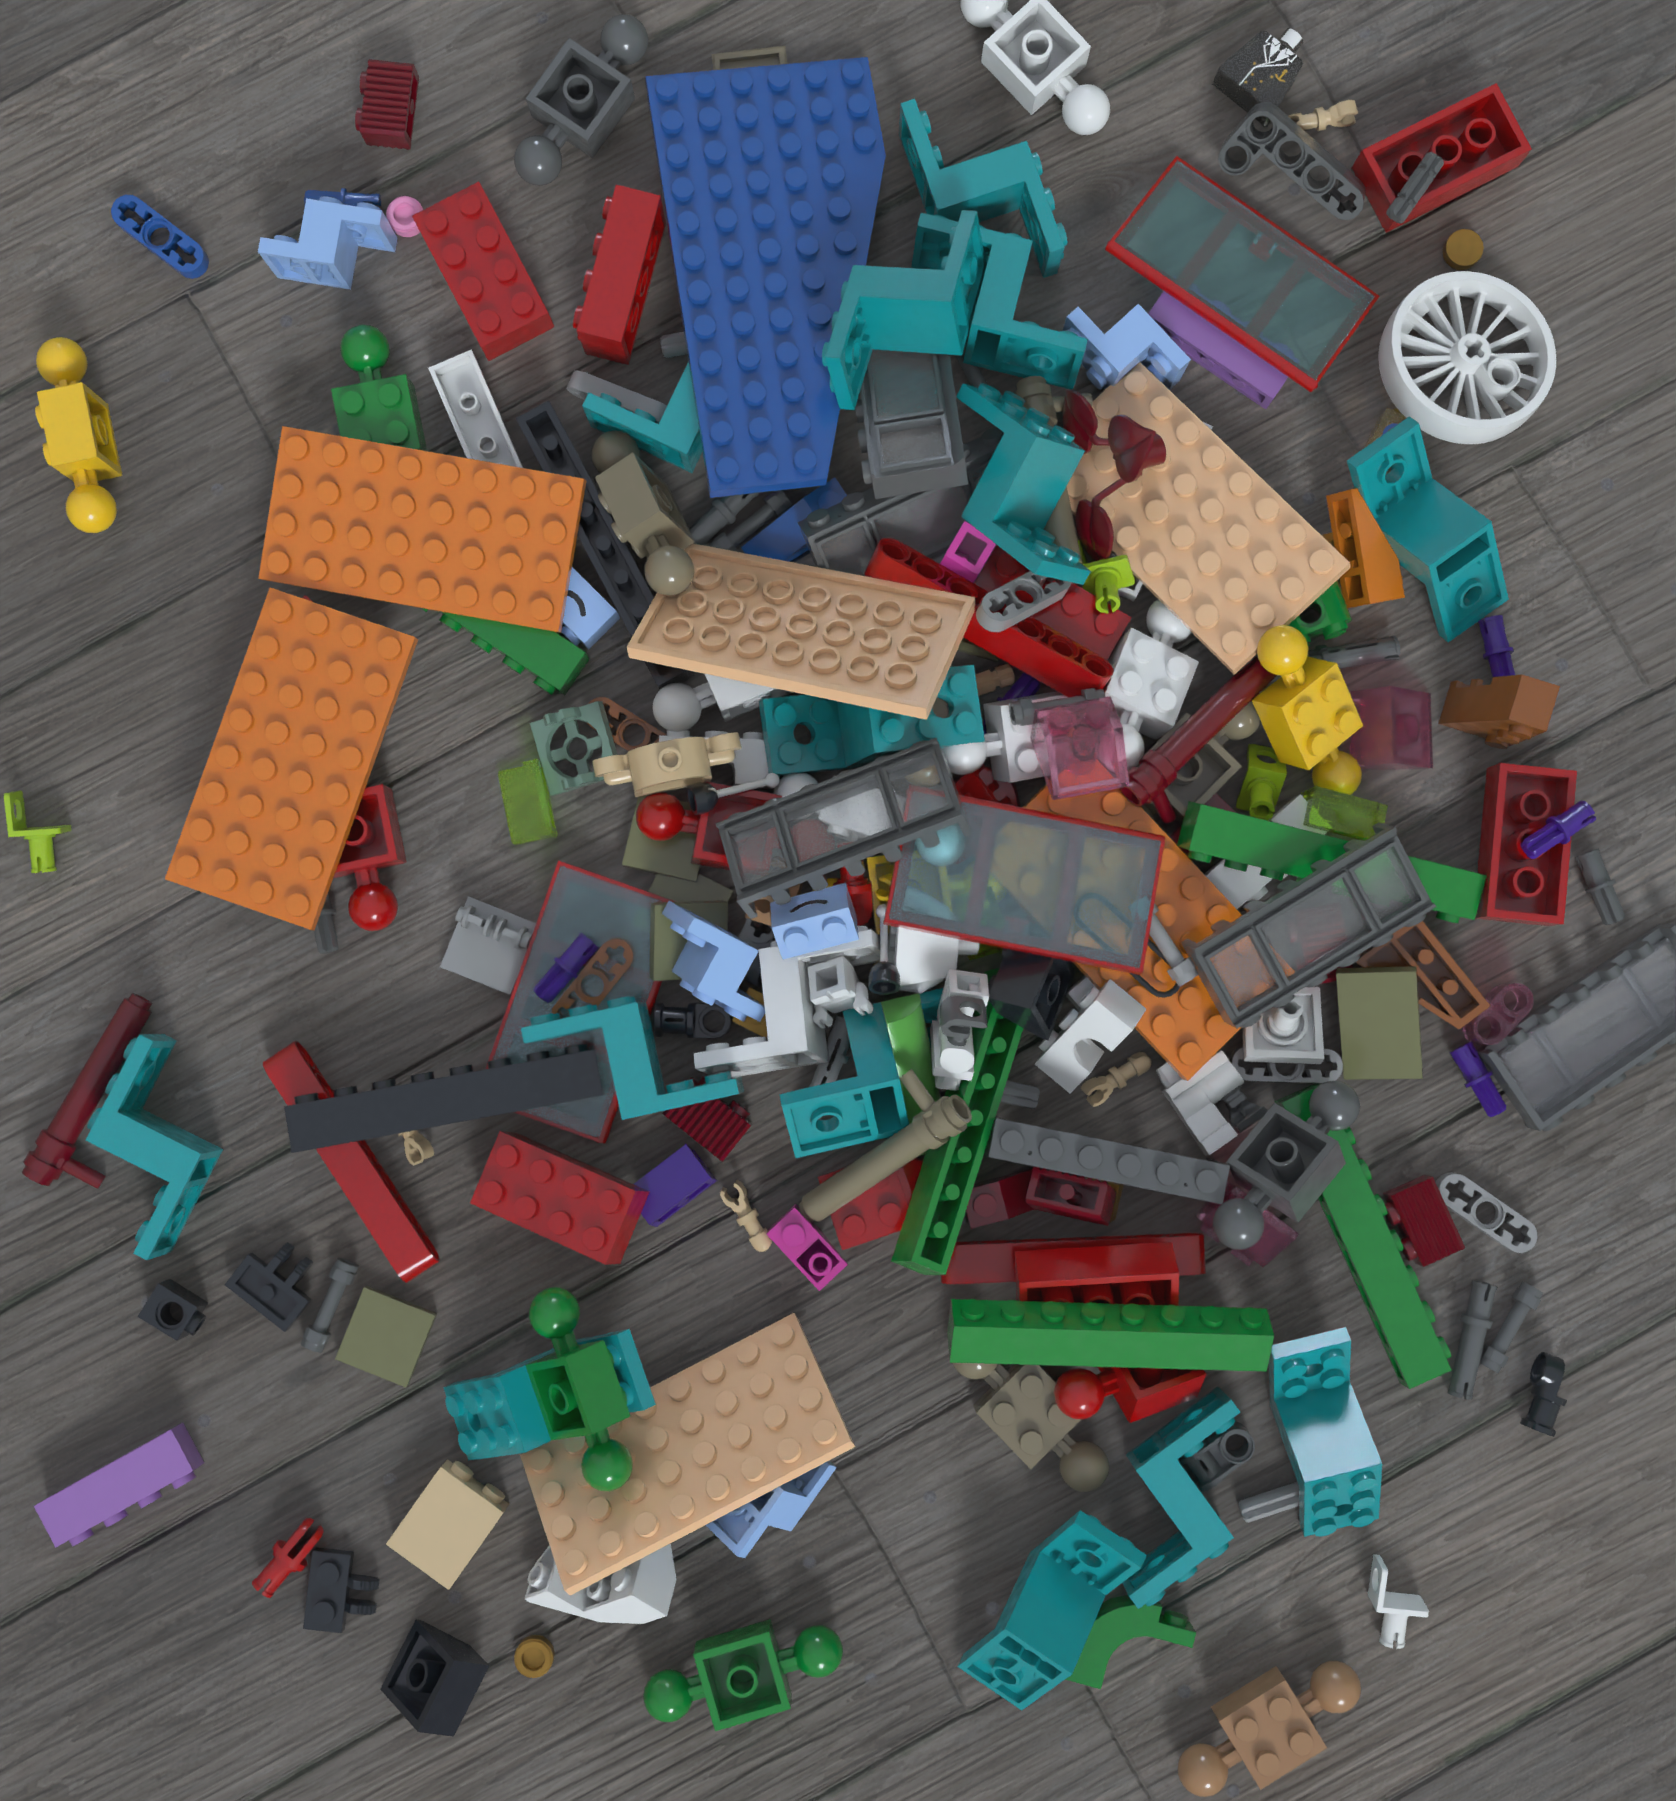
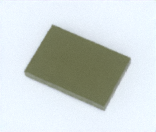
[1336,966,1423,1080]

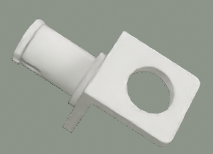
[1368,1554,1429,1649]

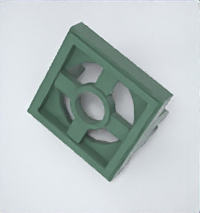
[530,701,618,796]

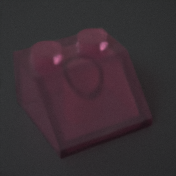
[1349,686,1433,770]
[1030,696,1129,800]
[1195,1182,1299,1267]

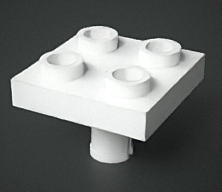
[1242,987,1324,1064]

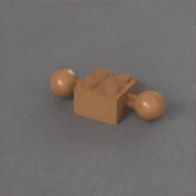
[1178,1661,1361,1797]

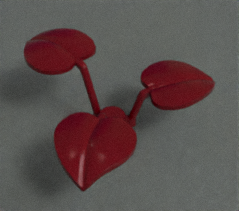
[1063,389,1166,561]

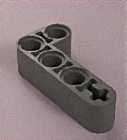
[1218,102,1366,220]

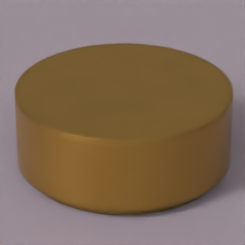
[1443,229,1484,270]
[514,1635,555,1678]

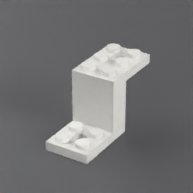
[694,926,880,1077]

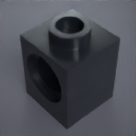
[137,1279,208,1341]

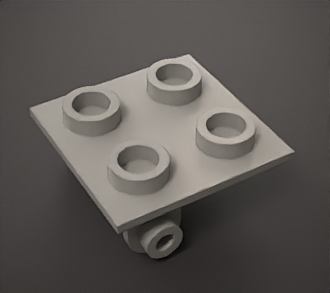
[440,896,536,995]

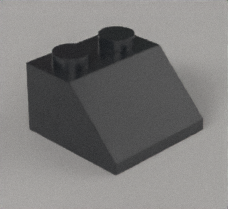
[988,931,1076,1040]
[380,1619,489,1737]

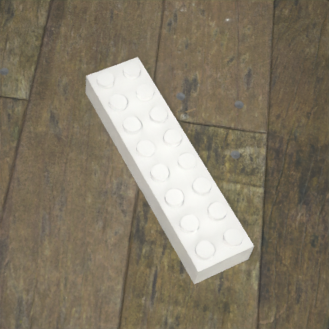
[428,349,523,468]

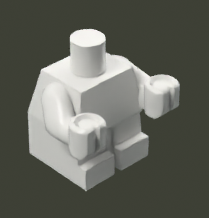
[808,955,873,1029]

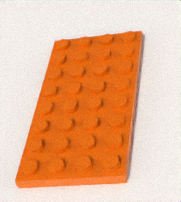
[258,426,586,633]
[165,587,418,931]
[973,748,1295,1081]

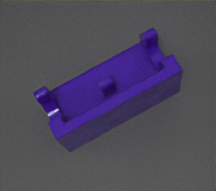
[634,1144,718,1227]

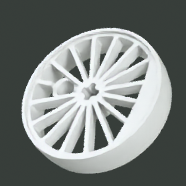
[1378,271,1556,444]

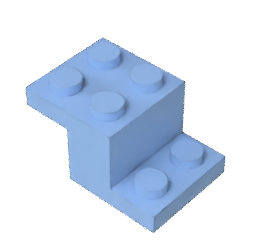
[258,196,398,290]
[1062,304,1191,390]
[662,900,765,1022]
[706,1461,837,1558]

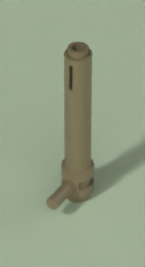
[1014,376,1093,563]
[799,1069,972,1222]

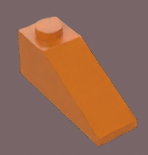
[1326,488,1405,608]

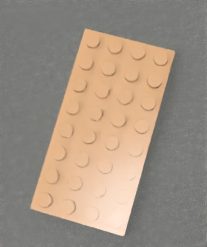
[1067,362,1351,675]
[627,543,975,720]
[520,1313,855,1596]

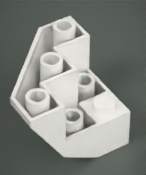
[525,1543,676,1624]

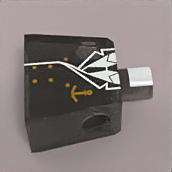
[1212,28,1304,128]

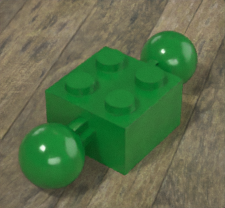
[331,324,427,451]
[525,1287,633,1491]
[643,1619,843,1731]

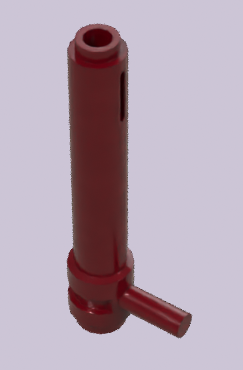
[1119,654,1278,823]
[22,993,153,1189]

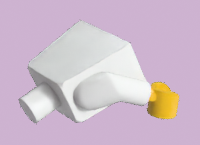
[874,873,979,994]

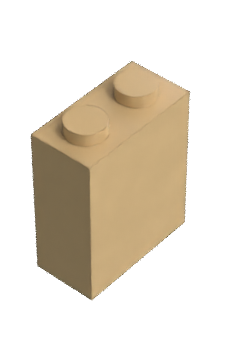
[386,1459,509,1590]

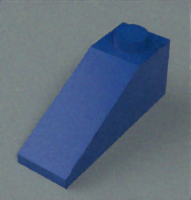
[741,477,847,562]

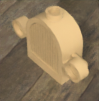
[592,732,742,797]

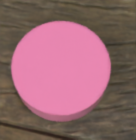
[386,196,423,237]

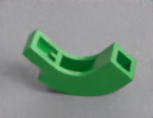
[1065,1595,1196,1689]

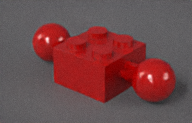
[636,782,836,877]
[333,784,407,931]
[1054,1367,1206,1423]

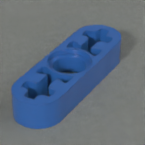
[111,195,209,279]

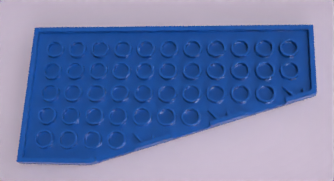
[645,57,886,498]

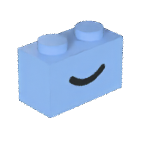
[561,567,620,650]
[770,883,859,960]

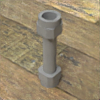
[1127,896,1199,987]

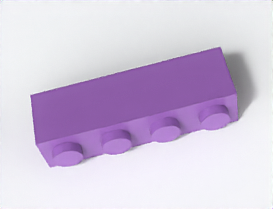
[1148,278,1299,409]
[34,1423,204,1548]

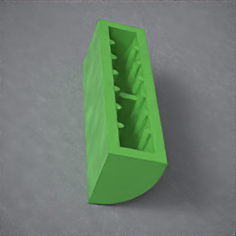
[881,993,941,1156]

